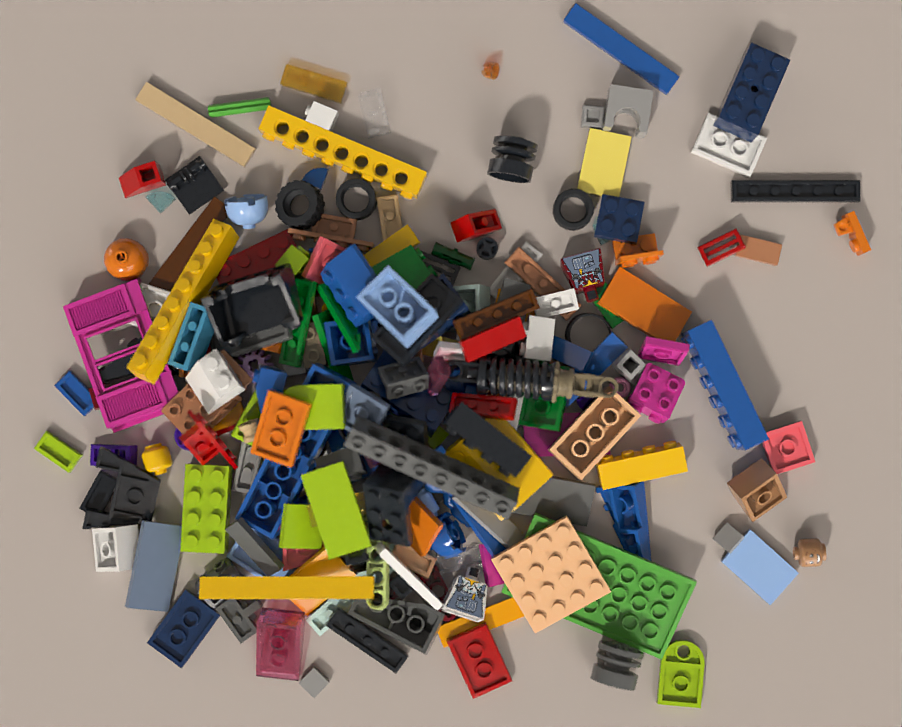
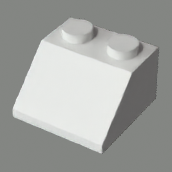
[186,349,246,414]
[92,524,140,572]

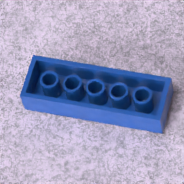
[680,320,769,450]

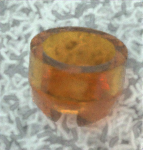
[481,62,500,80]

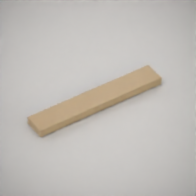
[135,82,256,168]

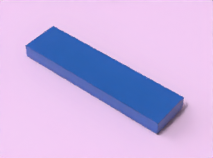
[565,331,628,408]

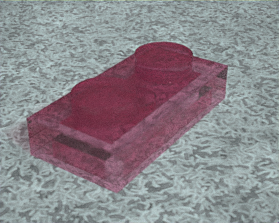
[427,355,450,396]

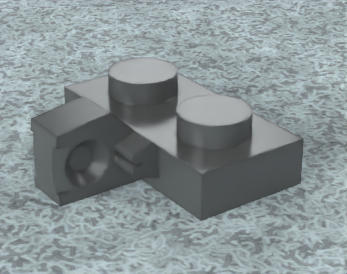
[216,599,263,644]

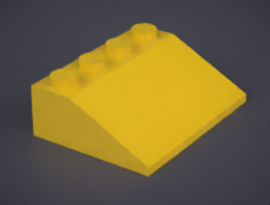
[444,418,554,521]

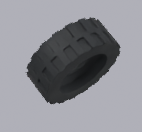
[275,180,325,230]

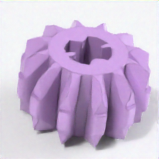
[238,349,274,384]

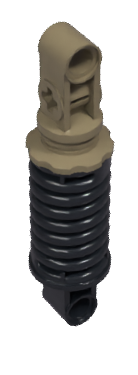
[444,355,618,403]

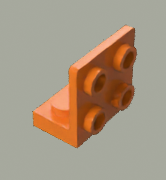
[612,233,664,268]

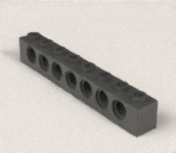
[344,415,520,520]

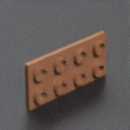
[161,350,252,434]

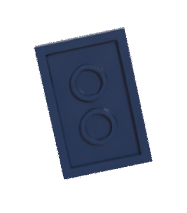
[147,589,220,669]

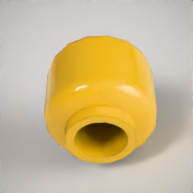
[141,443,173,476]

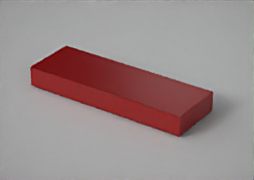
[459,316,527,363]
[449,392,518,421]

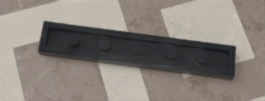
[731,180,860,203]

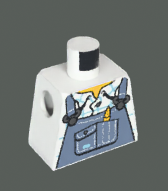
[440,567,487,622]

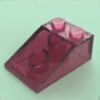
[256,607,305,681]

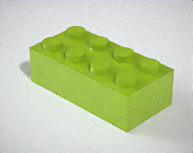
[180,463,233,554]

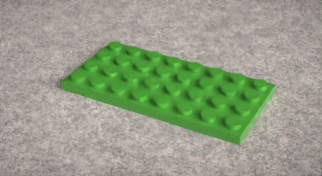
[501,513,697,660]

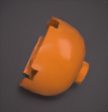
[104,238,149,281]

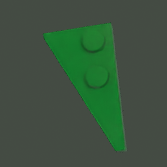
[317,283,361,353]

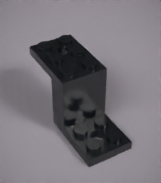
[363,414,429,547]

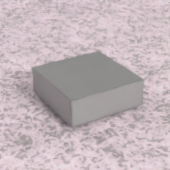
[581,105,604,129]
[713,523,745,554]
[299,666,330,698]

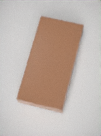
[735,235,782,266]

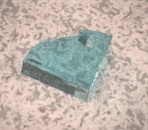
[145,191,176,213]

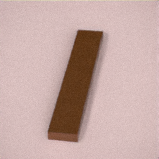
[148,196,228,291]

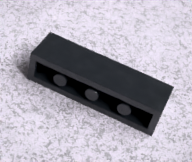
[443,402,532,478]

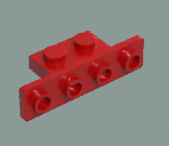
[179,410,238,469]

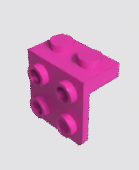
[626,363,685,424]

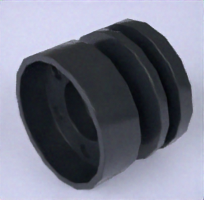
[487,136,538,183]

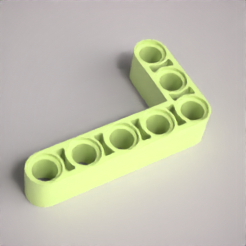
[358,501,390,610]

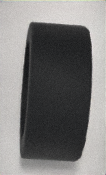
[335,178,377,221]
[553,188,594,231]

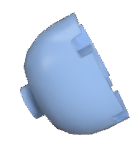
[224,194,268,229]

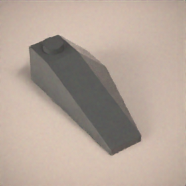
[348,596,445,655]

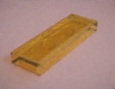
[280,64,348,104]

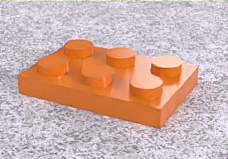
[250,389,312,468]

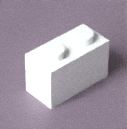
[519,316,555,365]

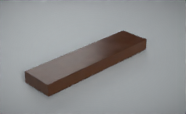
[453,288,540,340]

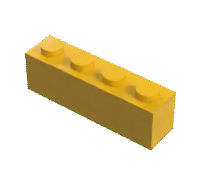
[596,441,688,490]

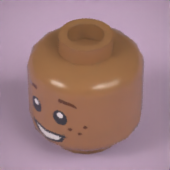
[793,538,826,567]

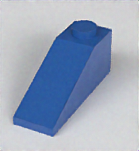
[252,364,287,413]

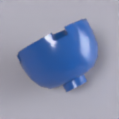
[430,512,466,557]

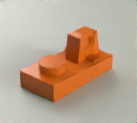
[833,211,871,256]

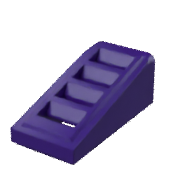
[90,444,138,466]

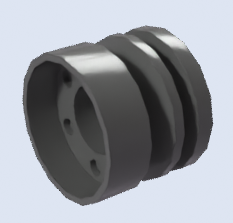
[591,641,644,691]

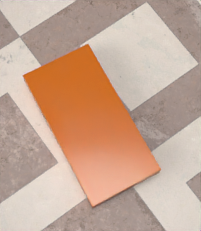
[597,267,692,342]

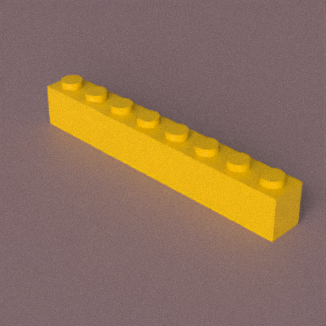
[126,219,240,385]

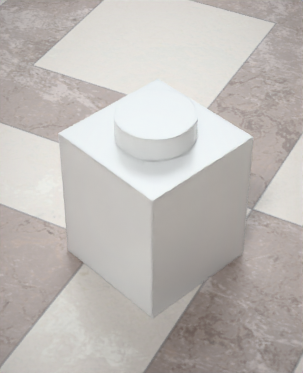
[304,101,339,132]

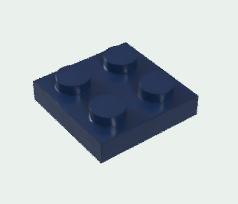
[594,194,645,245]

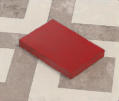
[446,622,513,699]

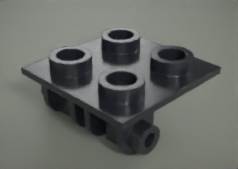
[165,156,224,215]

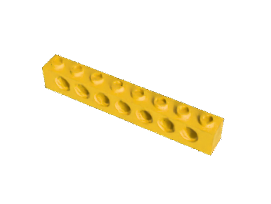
[258,105,427,200]

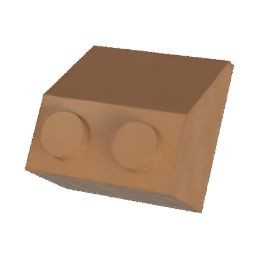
[727,458,788,522]

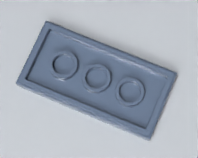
[125,520,182,612]

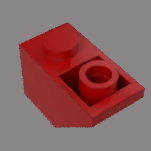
[119,160,166,198]

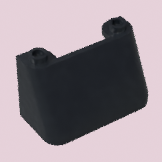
[201,263,304,347]

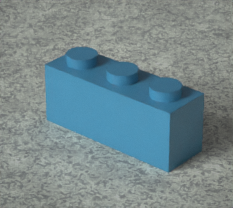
[168,302,214,372]

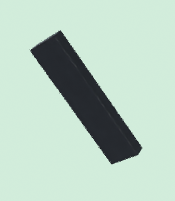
[325,607,409,674]

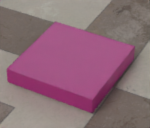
[638,336,690,366]

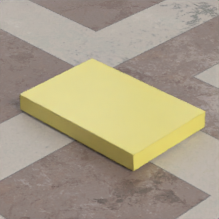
[577,128,631,197]

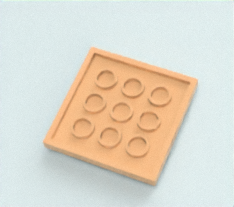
[491,516,611,633]

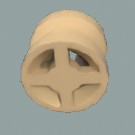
[238,418,259,443]

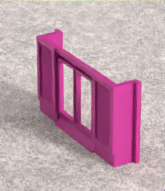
[63,278,179,433]

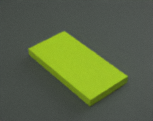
[301,461,372,560]

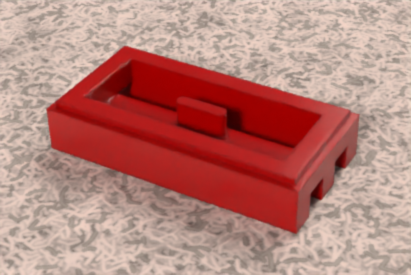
[697,228,746,267]

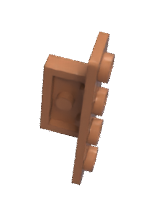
[288,214,375,252]

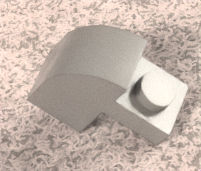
[611,348,645,388]

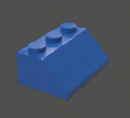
[320,244,377,327]

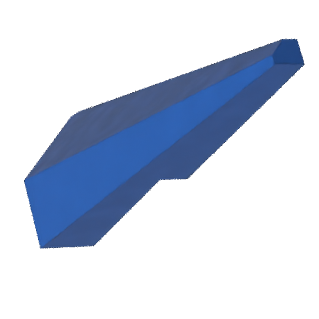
[595,481,652,561]

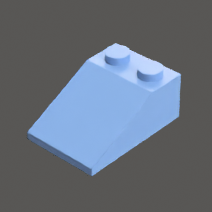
[356,266,438,348]

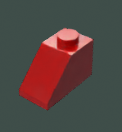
[450,209,502,243]

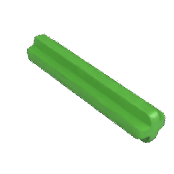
[208,97,271,117]

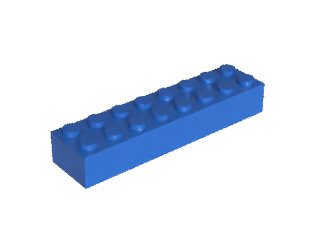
[235,363,357,540]

